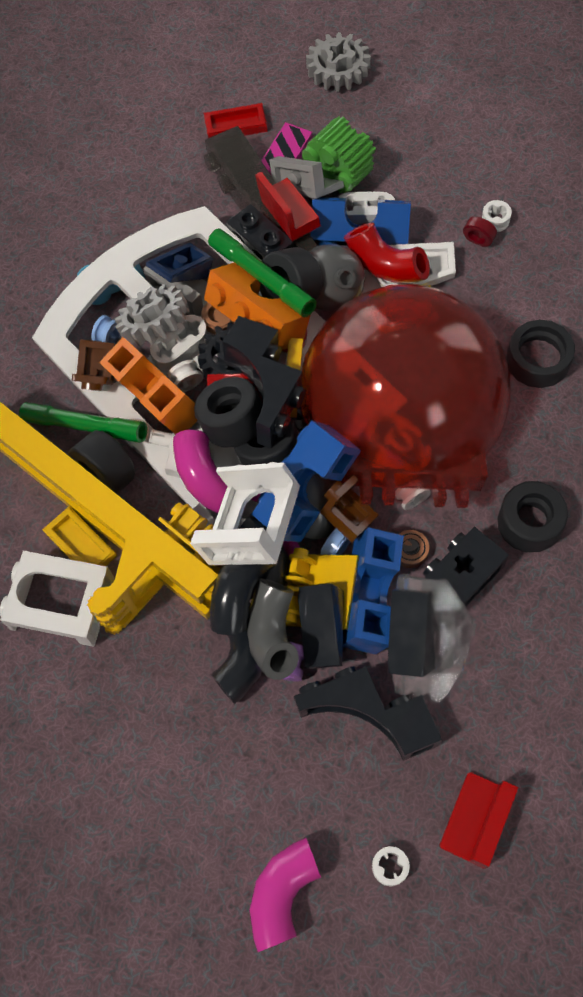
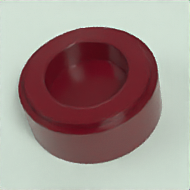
[463,216,497,247]

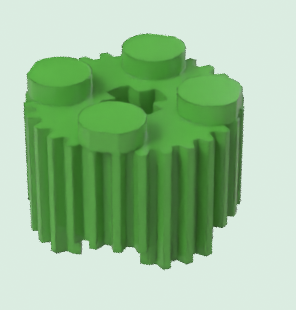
[302,116,376,193]

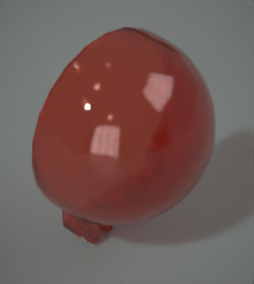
[301,284,511,508]

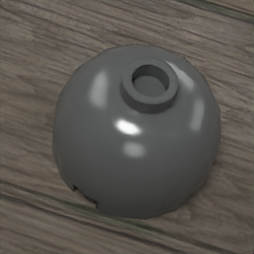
[309,244,365,312]

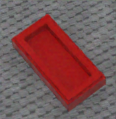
[204,103,268,142]

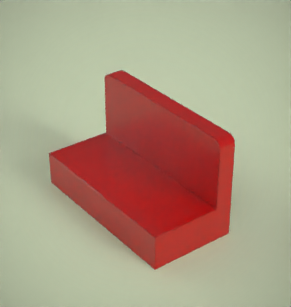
[255,172,321,241]
[439,772,519,869]

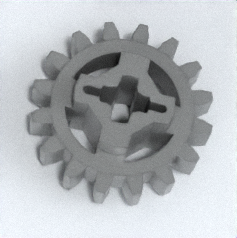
[306,32,371,92]
[115,284,189,346]

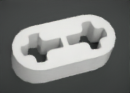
[338,192,395,224]
[150,315,207,371]

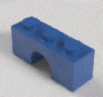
[311,197,411,245]
[252,420,361,542]
[343,527,404,654]

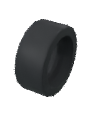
[506,319,575,388]

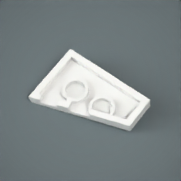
[358,242,456,311]

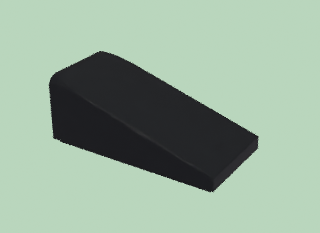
[298,583,344,669]
[388,589,435,677]

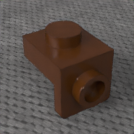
[71,339,116,391]
[320,475,379,543]

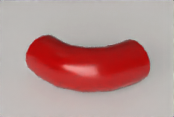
[344,223,430,284]

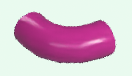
[173,430,245,514]
[249,838,321,952]

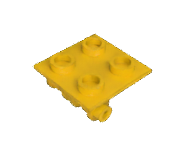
[158,502,223,574]
[285,548,359,630]

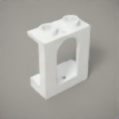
[190,462,300,565]
[0,551,114,647]

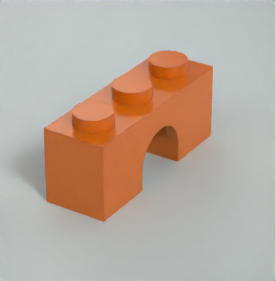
[204,263,311,351]
[99,337,197,434]

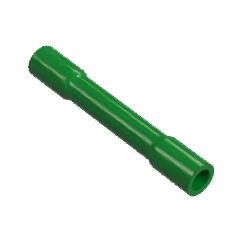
[208,228,317,318]
[19,402,148,443]

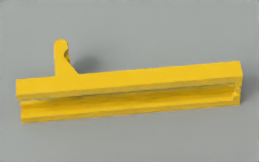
[0,402,218,635]

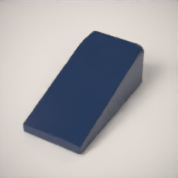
[146,242,213,283]

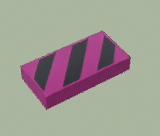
[258,122,313,178]

